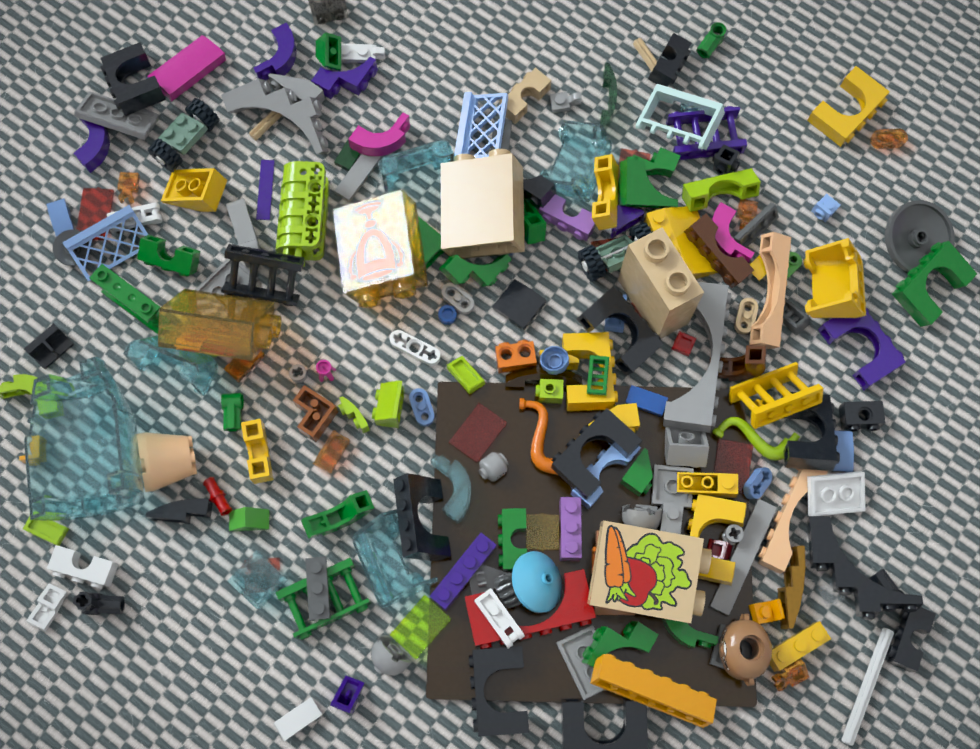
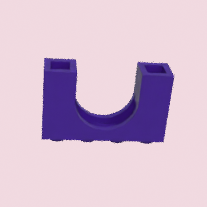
[818,307,906,391]

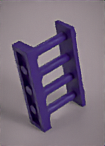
[666,106,747,160]

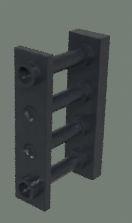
[221,244,305,306]

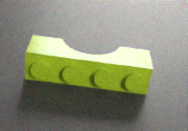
[682,168,761,212]

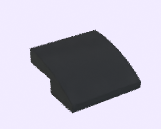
[492,279,547,330]

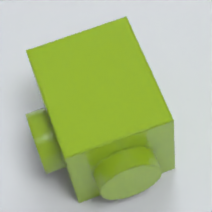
[535,379,564,404]

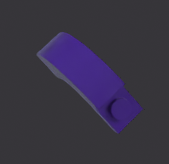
[253,22,297,80]
[74,118,110,173]

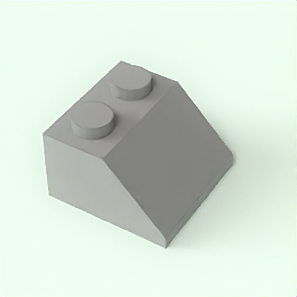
[665,427,709,468]

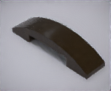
[505,366,583,388]

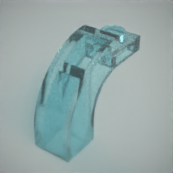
[430,454,472,524]

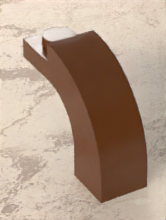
[709,345,767,381]

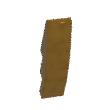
[777,546,806,629]

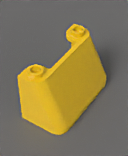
[803,238,866,318]

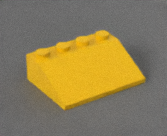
[644,206,718,279]

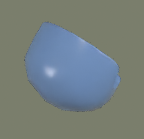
[540,346,569,375]

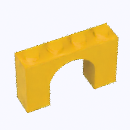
[807,66,890,147]
[562,332,618,411]
[688,494,747,586]

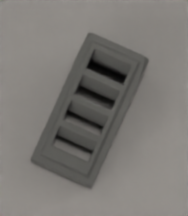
[783,298,810,335]

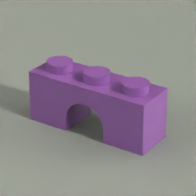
[539,194,596,241]
[559,497,582,561]

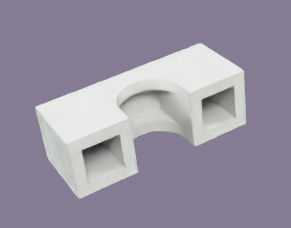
[47,545,119,589]

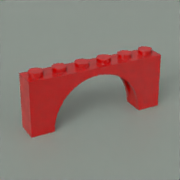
[465,569,596,649]

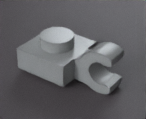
[550,92,582,113]

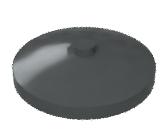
[885,200,955,274]

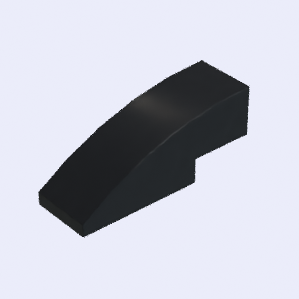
[145,498,213,524]

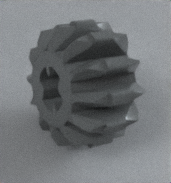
[495,572,521,608]

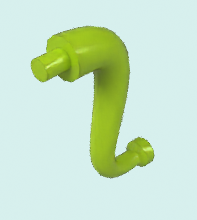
[712,417,800,461]

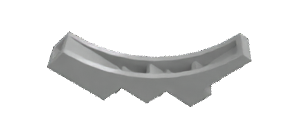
[221,78,329,155]

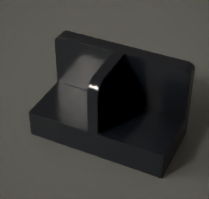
[24,323,74,369]

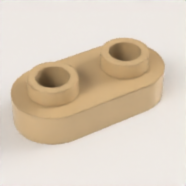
[734,298,758,335]

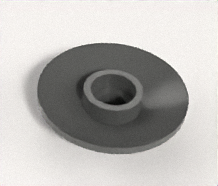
[53,229,91,266]

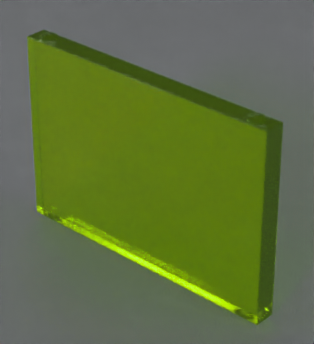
[390,595,451,659]

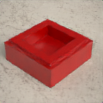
[671,331,697,357]

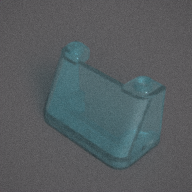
[539,120,612,202]
[377,140,454,194]
[123,335,218,396]

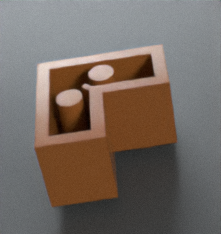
[293,385,339,443]

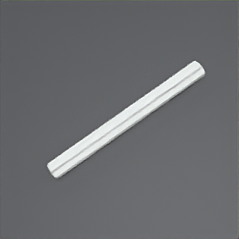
[841,628,894,746]

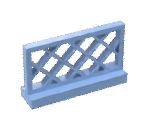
[454,92,509,158]
[62,205,148,281]

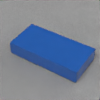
[625,385,668,417]

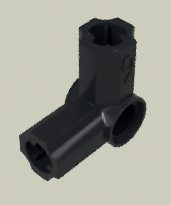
[73,592,125,615]

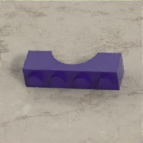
[429,533,497,611]

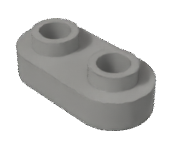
[442,283,474,315]

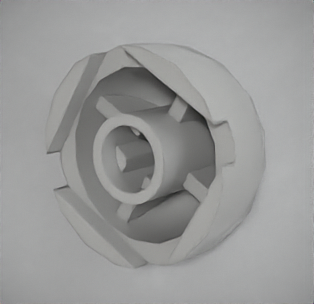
[622,504,662,530]
[371,635,412,676]

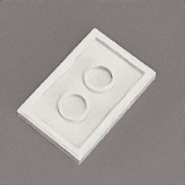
[807,471,866,516]

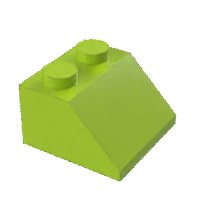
[372,380,405,428]

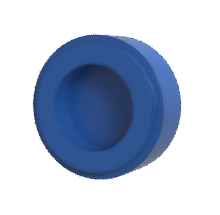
[438,305,457,325]

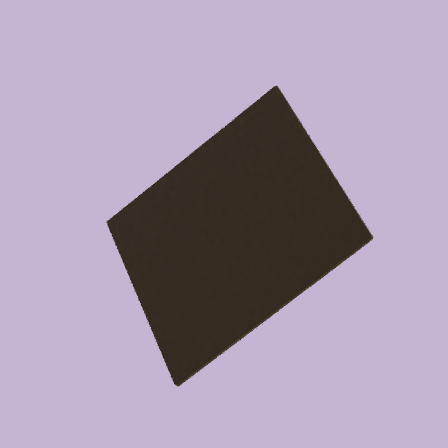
[426,381,757,707]

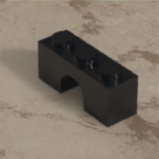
[648,33,692,87]
[887,607,936,672]

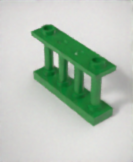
[89,264,172,336]
[275,558,371,640]

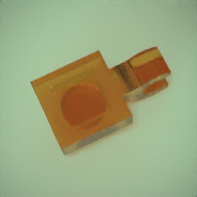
[736,199,758,230]

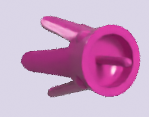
[316,360,336,382]

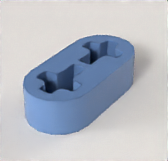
[743,467,772,499]

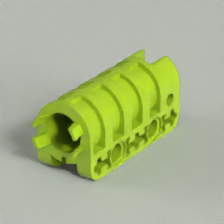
[275,161,330,267]

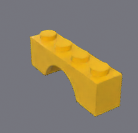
[592,154,619,230]

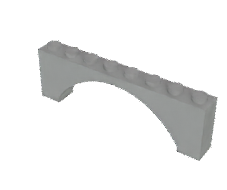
[663,282,731,433]

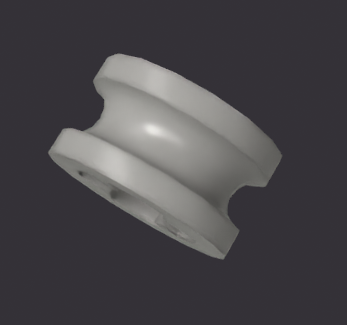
[289,364,307,383]

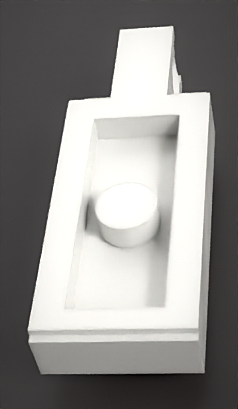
[341,44,385,63]

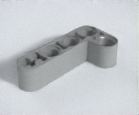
[226,198,260,268]

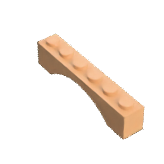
[749,232,791,349]
[758,469,828,574]

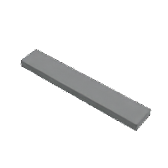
[709,499,777,616]

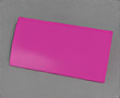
[147,35,226,102]

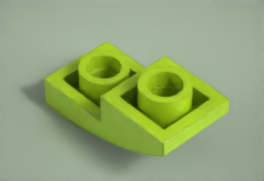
[338,396,370,433]

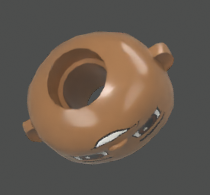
[719,614,772,686]

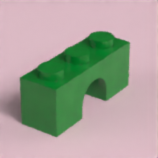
[137,235,201,277]
[498,508,527,572]

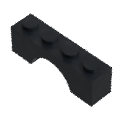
[523,175,557,208]

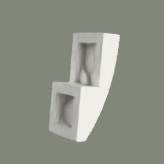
[26,583,67,632]
[273,698,322,741]

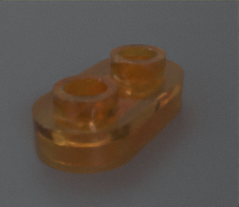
[870,129,908,149]

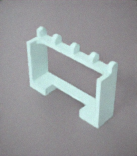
[636,84,725,150]

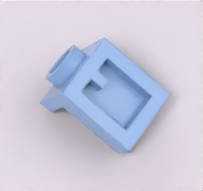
[811,193,841,223]

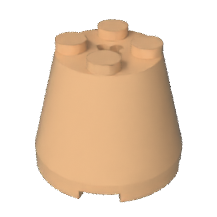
[137,432,197,492]

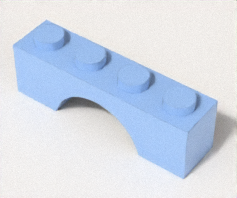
[571,443,641,510]

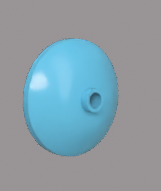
[512,551,563,613]

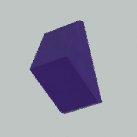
[610,205,645,238]
[330,676,364,714]

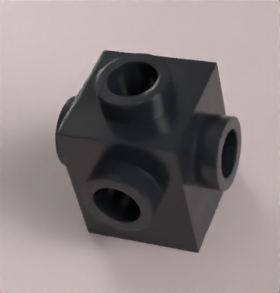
[712,144,740,175]

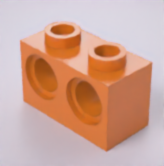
[495,340,537,373]

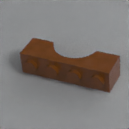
[684,213,754,289]

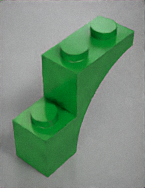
[618,147,680,193]
[439,254,512,287]
[582,621,659,668]

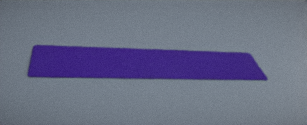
[256,160,274,220]

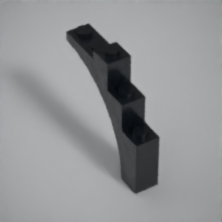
[807,516,923,620]

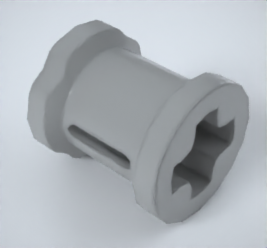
[722,524,744,545]

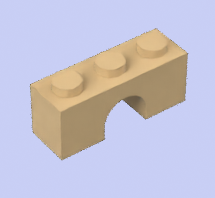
[499,67,551,124]

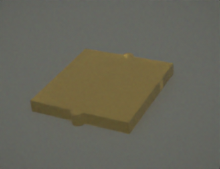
[526,513,559,552]

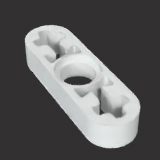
[390,330,440,366]

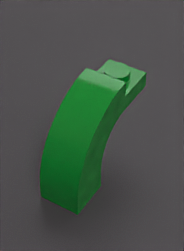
[301,490,375,539]
[662,618,719,649]

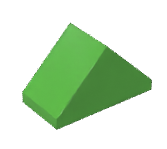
[229,507,270,532]

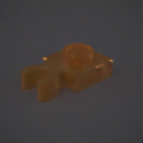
[117,172,140,204]
[771,658,810,692]

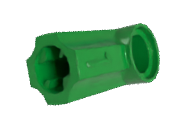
[696,22,726,59]
[221,393,244,432]

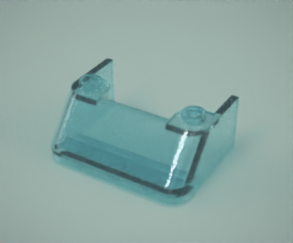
[353,509,438,607]

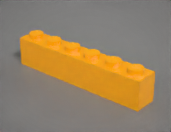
[590,654,717,728]

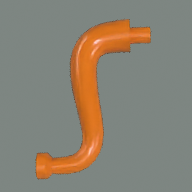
[519,398,558,475]

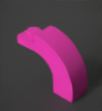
[348,112,411,156]
[712,202,754,263]

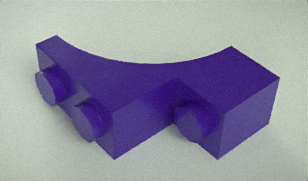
[311,57,378,99]

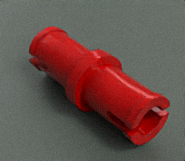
[203,477,232,516]

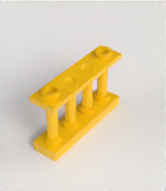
[729,362,824,429]

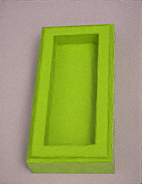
[447,356,485,394]
[23,511,69,546]

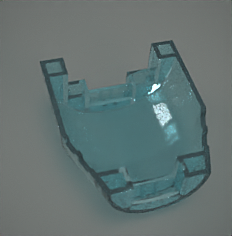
[24,357,144,521]

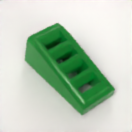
[587,355,609,396]

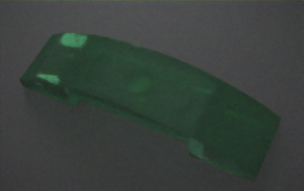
[599,62,617,135]

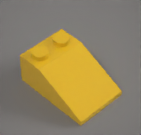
[161,168,227,212]

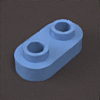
[409,388,435,427]

